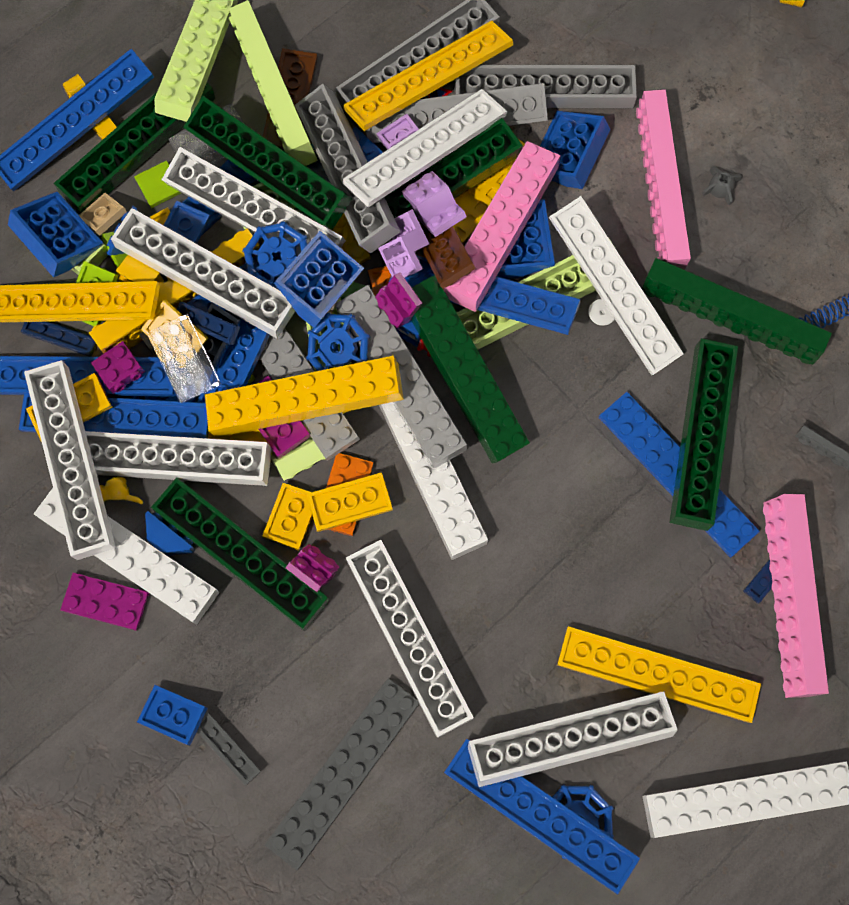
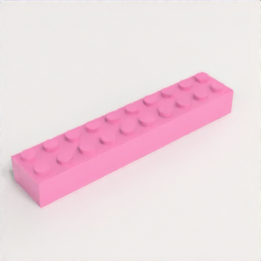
[636,90,691,270]
[443,141,560,312]
[763,494,829,698]

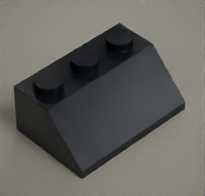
[194,303,240,371]

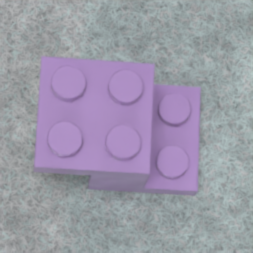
[376,114,419,150]
[401,171,467,237]
[378,209,429,278]

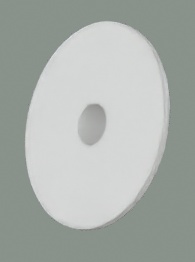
[588,299,614,326]

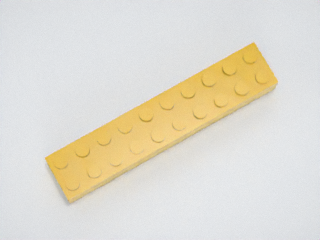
[89,229,260,354]
[205,356,404,437]

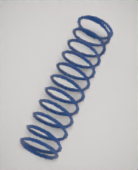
[798,294,849,328]

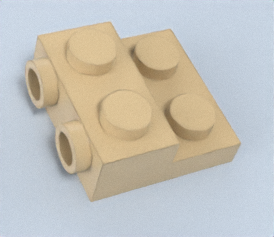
[79,193,127,236]

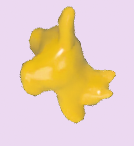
[100,476,143,504]

